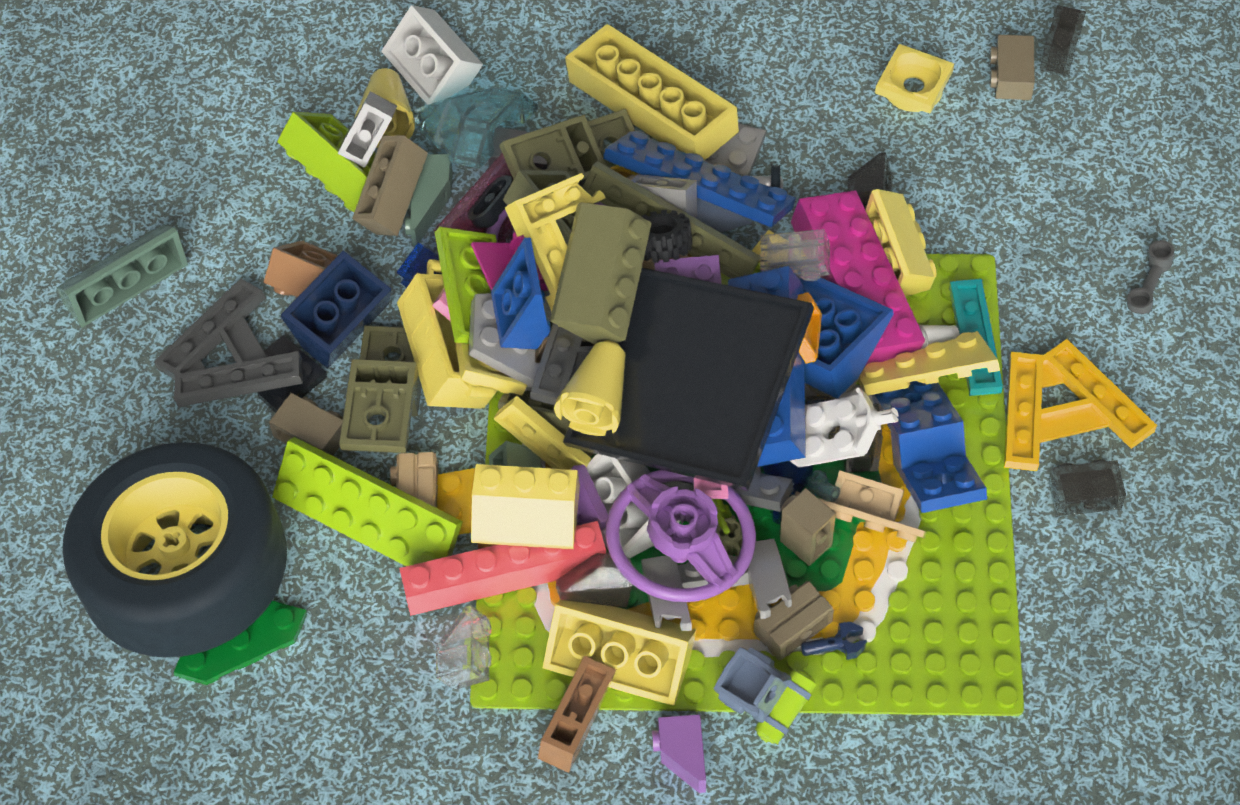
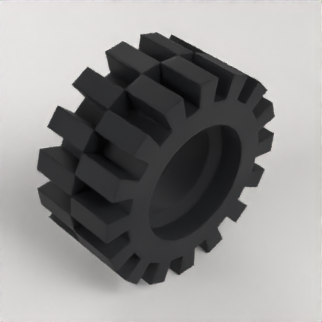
[641,210,693,263]

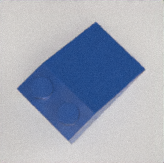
[491,238,550,349]

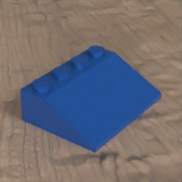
[791,266,894,399]

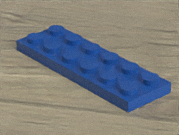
[603,131,796,227]

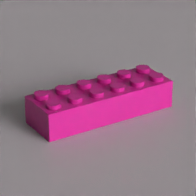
[791,190,925,366]

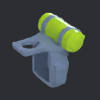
[714,647,817,745]

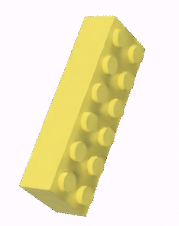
[565,24,739,161]

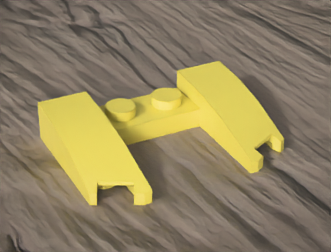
[504,173,606,327]

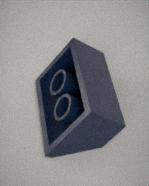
[281,250,392,369]

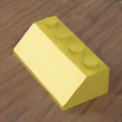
[542,593,697,706]

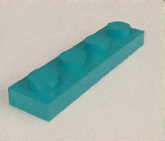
[949,279,1003,396]

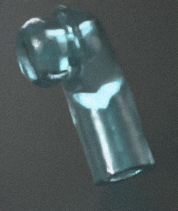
[805,470,840,502]

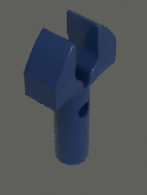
[800,622,867,660]

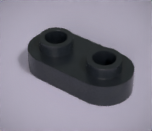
[467,175,513,228]

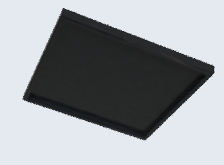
[563,268,814,491]

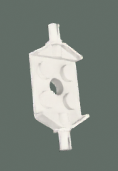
[790,388,899,468]

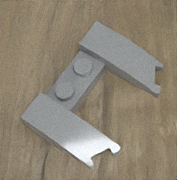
[641,539,792,631]

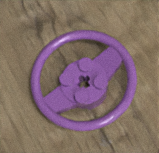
[606,470,756,602]

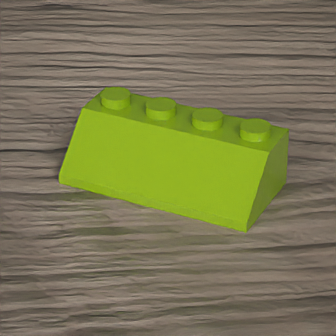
[277,112,376,212]

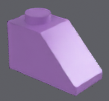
[652,715,706,793]

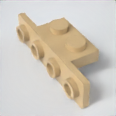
[795,470,926,542]

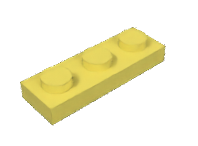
[494,396,591,470]

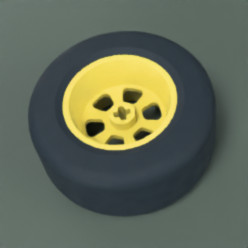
[62,442,287,657]

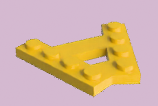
[1004,339,1157,471]

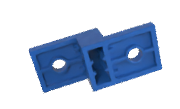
[872,381,987,513]

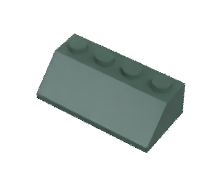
[56,225,188,328]

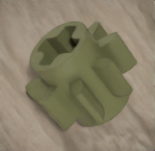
[716,515,742,556]

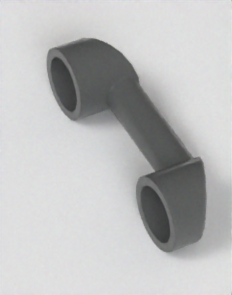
[1127,240,1174,314]

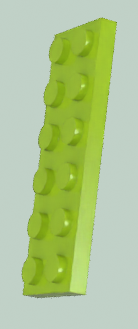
[272,437,463,566]

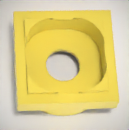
[875,44,954,113]

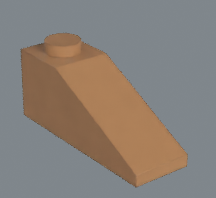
[537,656,616,773]

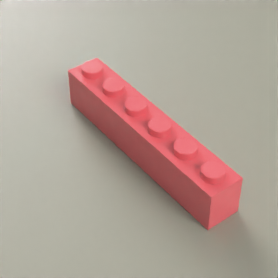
[399,521,607,616]

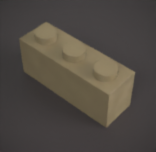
[352,135,428,236]

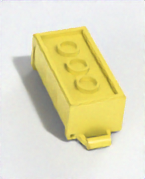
[397,259,498,409]

